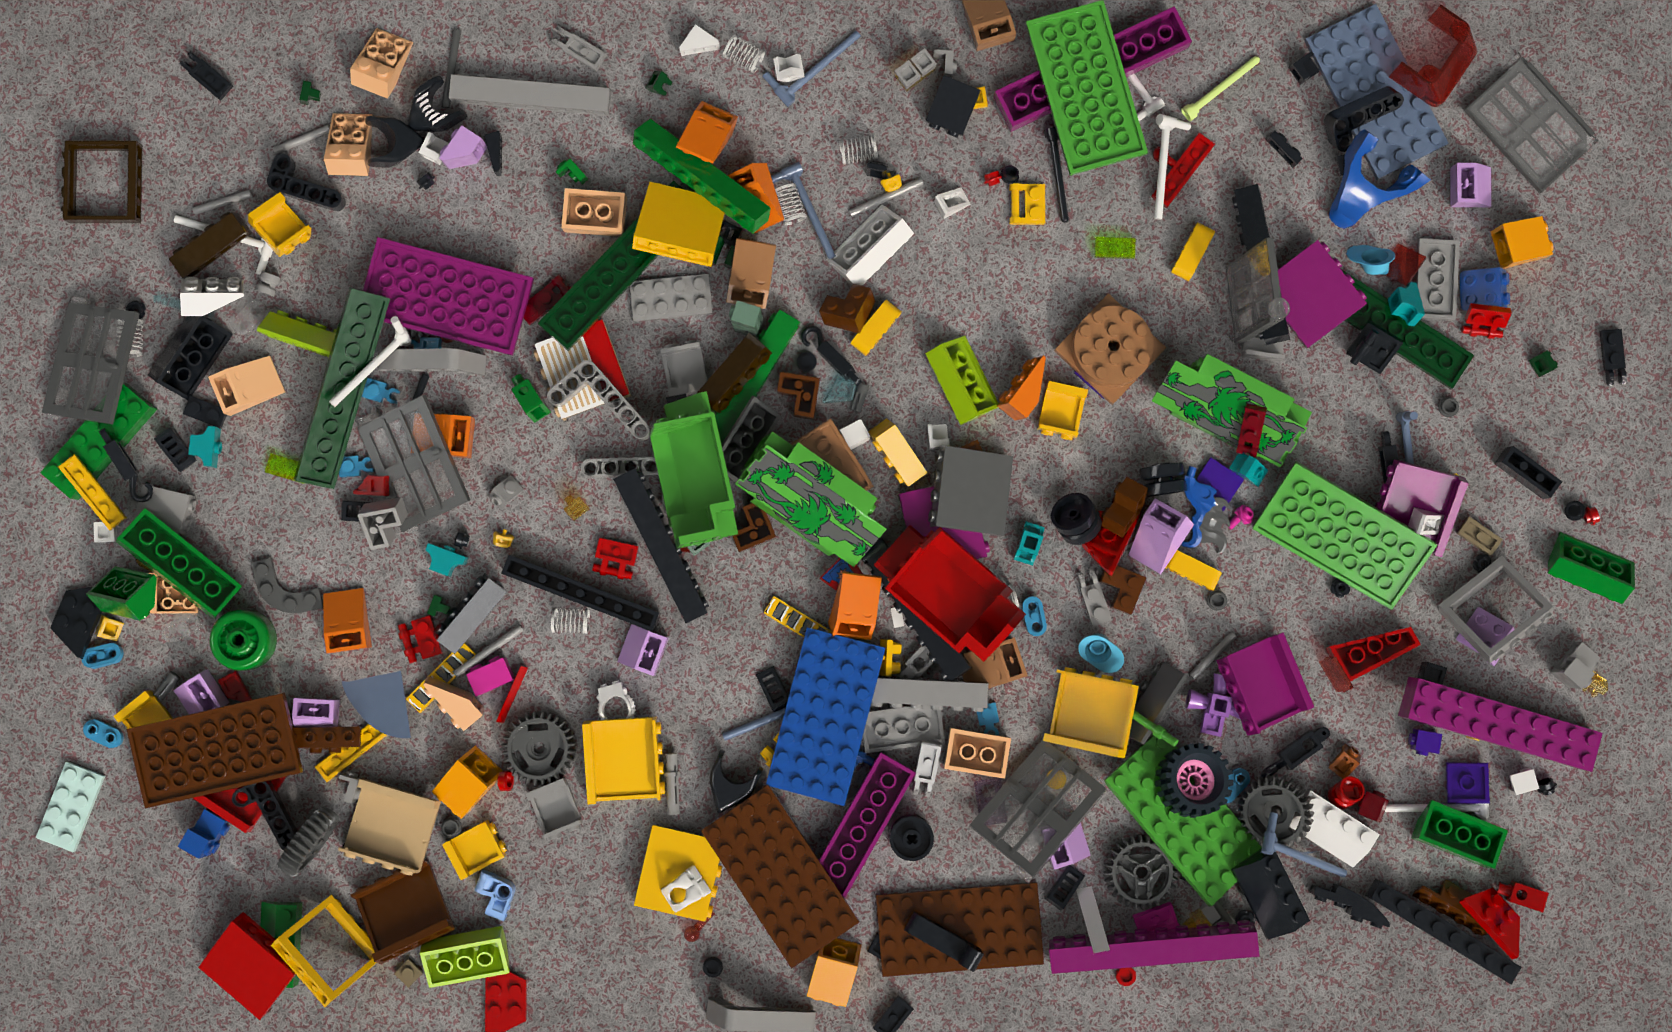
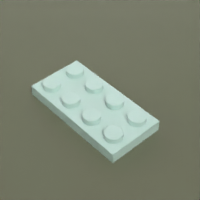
[36,762,105,852]

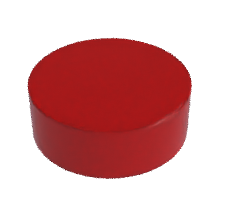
[497,771,514,791]
[1115,967,1136,986]

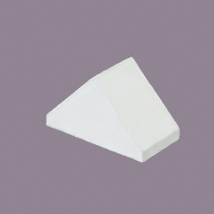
[679,24,720,56]
[934,187,971,219]
[1408,507,1445,535]

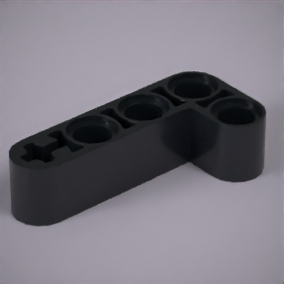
[1324,86,1404,152]
[267,153,346,211]
[232,780,297,850]
[904,911,984,972]

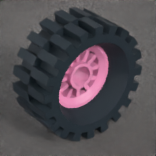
[1155,743,1234,818]

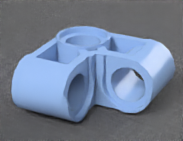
[474,870,516,921]

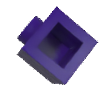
[1408,729,1442,756]

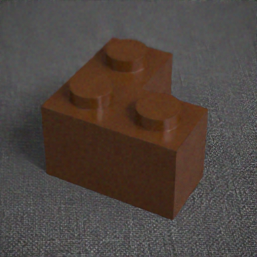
[819,284,876,334]
[777,372,820,420]
[1101,477,1148,538]
[732,503,777,553]
[1099,566,1146,615]

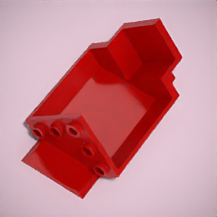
[874,525,1026,662]

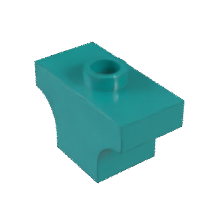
[1388,282,1425,326]
[188,426,222,468]
[1229,453,1268,487]
[1013,521,1045,566]
[425,543,469,577]

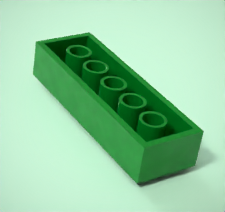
[40,382,157,500]
[116,508,242,619]

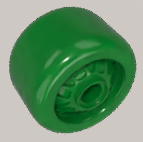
[209,609,277,670]

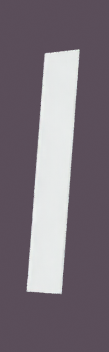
[1076,886,1110,953]

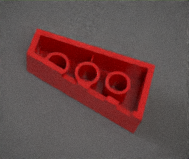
[1326,627,1421,684]

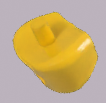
[880,173,902,192]
[493,529,514,548]

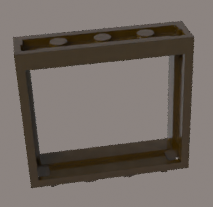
[61,141,143,223]

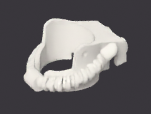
[596,680,636,720]

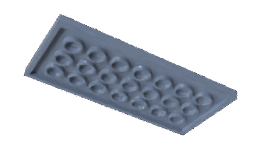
[1304,4,1449,180]

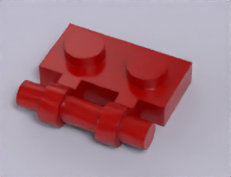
[1461,303,1512,339]
[592,538,639,580]
[398,615,443,664]

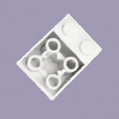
[180,277,244,316]

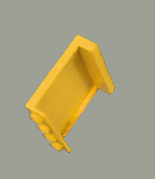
[632,182,725,267]
[1043,667,1139,758]
[582,717,665,804]
[634,825,723,922]

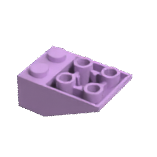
[1129,498,1194,574]

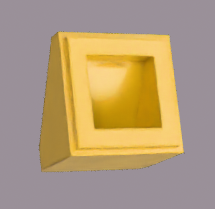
[95,615,124,642]

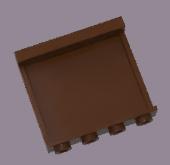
[350,860,455,964]

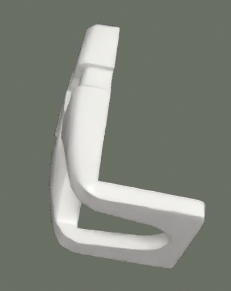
[661,865,711,913]

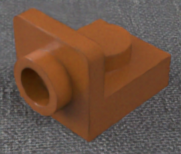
[1328,744,1361,779]

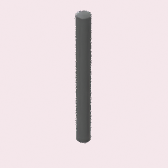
[442,29,461,108]

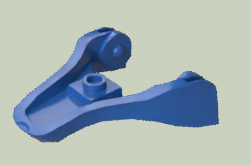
[1329,129,1431,229]

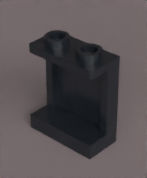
[926,75,981,138]

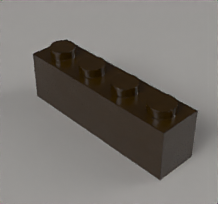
[169,212,252,279]
[696,333,772,414]

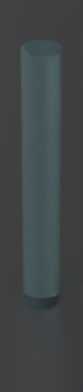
[154,295,214,318]

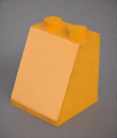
[1490,216,1554,269]
[432,745,503,819]
[807,938,861,1007]

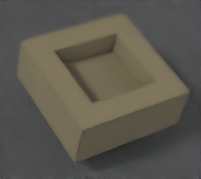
[394,958,424,988]

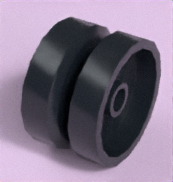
[1139,462,1187,497]
[1051,493,1102,545]
[889,814,934,862]

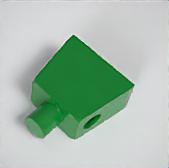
[511,374,551,423]

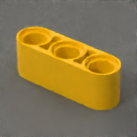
[1171,222,1215,282]
[850,299,902,356]
[1165,550,1222,591]

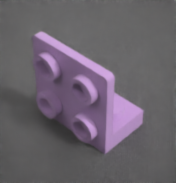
[1456,607,1515,666]

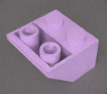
[439,125,487,169]
[1450,163,1491,208]
[617,624,669,676]
[173,669,230,714]
[292,697,340,728]
[1040,823,1090,870]

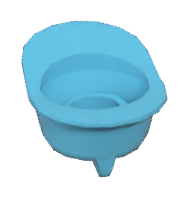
[1346,245,1395,275]
[1079,634,1124,673]

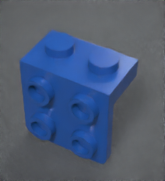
[1460,267,1510,311]

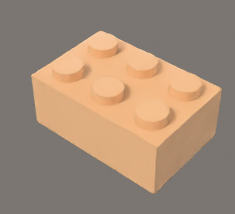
[561,188,627,237]
[943,727,1011,779]

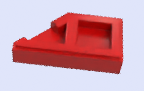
[353,475,389,496]
[218,670,252,702]

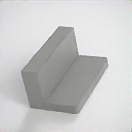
[1241,337,1285,362]

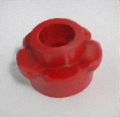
[983,171,1002,187]
[1583,507,1600,525]

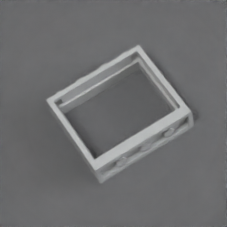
[1439,556,1554,664]

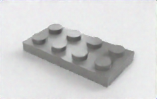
[1416,238,1460,321]
[630,274,713,322]
[863,705,945,753]

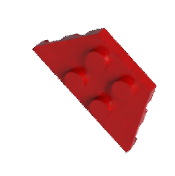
[1082,511,1142,576]
[1459,888,1520,960]
[485,971,527,1032]

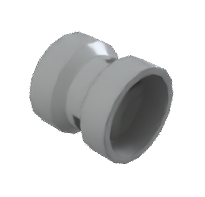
[255,271,281,297]

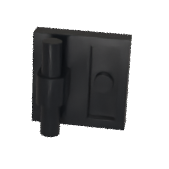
[1346,320,1403,374]

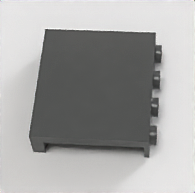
[928,446,1013,537]

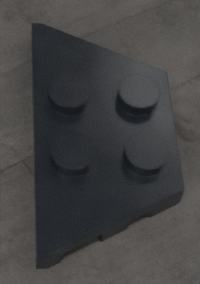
[50,586,102,659]

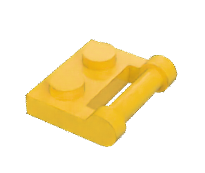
[1009,183,1045,225]

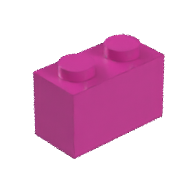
[466,656,515,696]

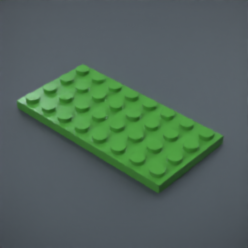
[1025,0,1148,176]
[1252,461,1437,610]
[1103,735,1262,907]

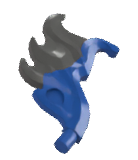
[1181,466,1230,554]

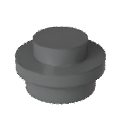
[1438,397,1459,417]
[1207,591,1227,611]
[441,817,462,838]

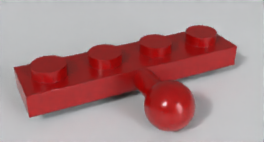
[1151,133,1215,208]

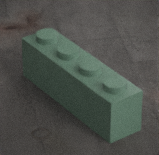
[729,300,763,339]

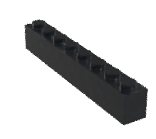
[1232,184,1290,345]
[613,468,709,623]
[861,537,972,682]
[501,555,661,632]
[1365,878,1522,985]

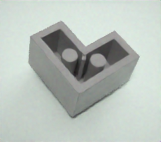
[357,497,408,550]
[1550,642,1600,689]

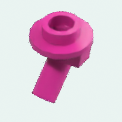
[1226,505,1254,530]

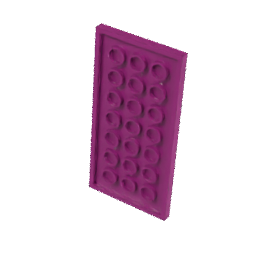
[363,237,534,356]

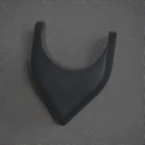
[408,76,467,132]
[365,116,425,168]
[710,749,764,813]

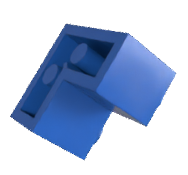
[178,808,230,859]

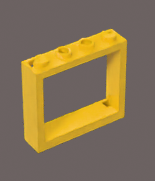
[271,895,377,1007]

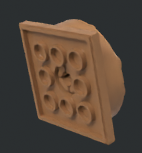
[1054,293,1167,405]
[791,418,874,491]

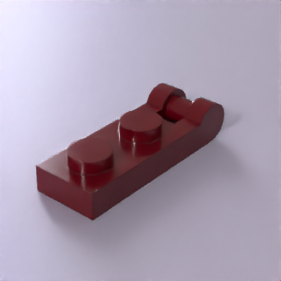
[524,275,571,326]
[1236,403,1267,458]

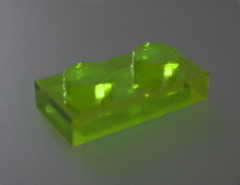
[1094,237,1136,259]
[265,453,304,484]

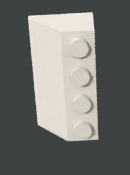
[826,205,914,286]
[1290,789,1379,867]

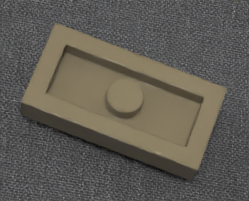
[1456,517,1503,556]

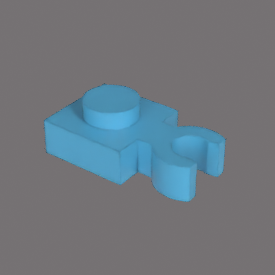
[411,337,442,349]
[362,378,400,404]
[339,456,374,478]
[977,702,999,735]

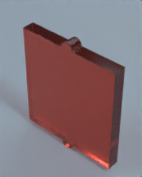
[1384,244,1426,286]
[1319,657,1354,693]

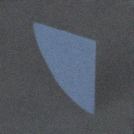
[342,671,411,738]

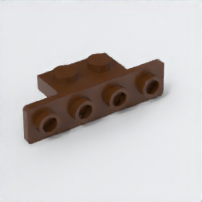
[293,726,361,754]
[1413,879,1487,936]

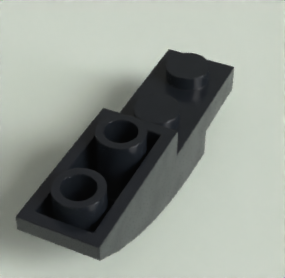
[1310,883,1390,929]

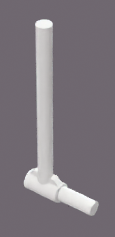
[1128,74,1165,121]
[1154,114,1191,220]
[174,215,273,275]
[329,316,412,407]
[1385,804,1489,822]

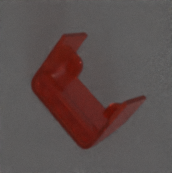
[1389,5,1477,107]

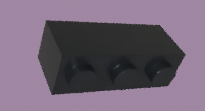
[1494,446,1563,499]

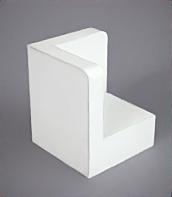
[773,54,805,83]
[418,132,449,165]
[839,420,870,450]
[927,424,950,450]
[94,522,121,543]
[1509,768,1539,795]

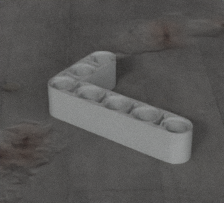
[378,348,487,376]
[547,360,651,441]
[581,457,666,512]
[706,997,816,1032]

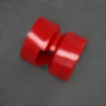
[1328,776,1365,810]

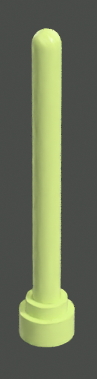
[1181,56,1260,121]

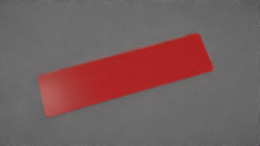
[496,666,528,723]

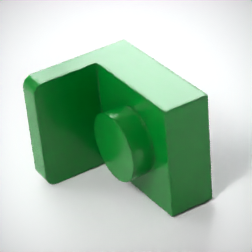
[556,159,588,185]

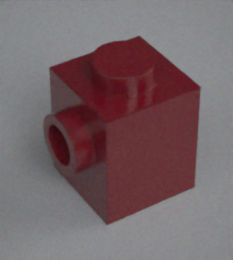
[1358,790,1389,823]

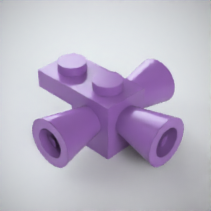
[1185,673,1240,737]

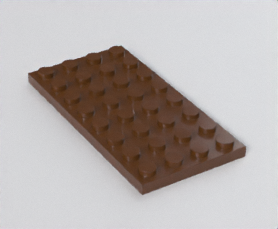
[126,692,303,809]
[701,785,860,969]
[876,882,1044,977]

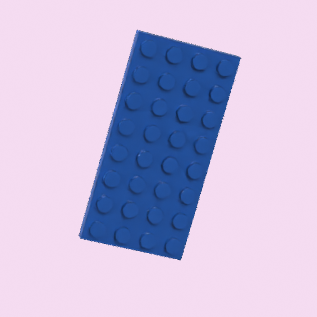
[766,627,886,806]

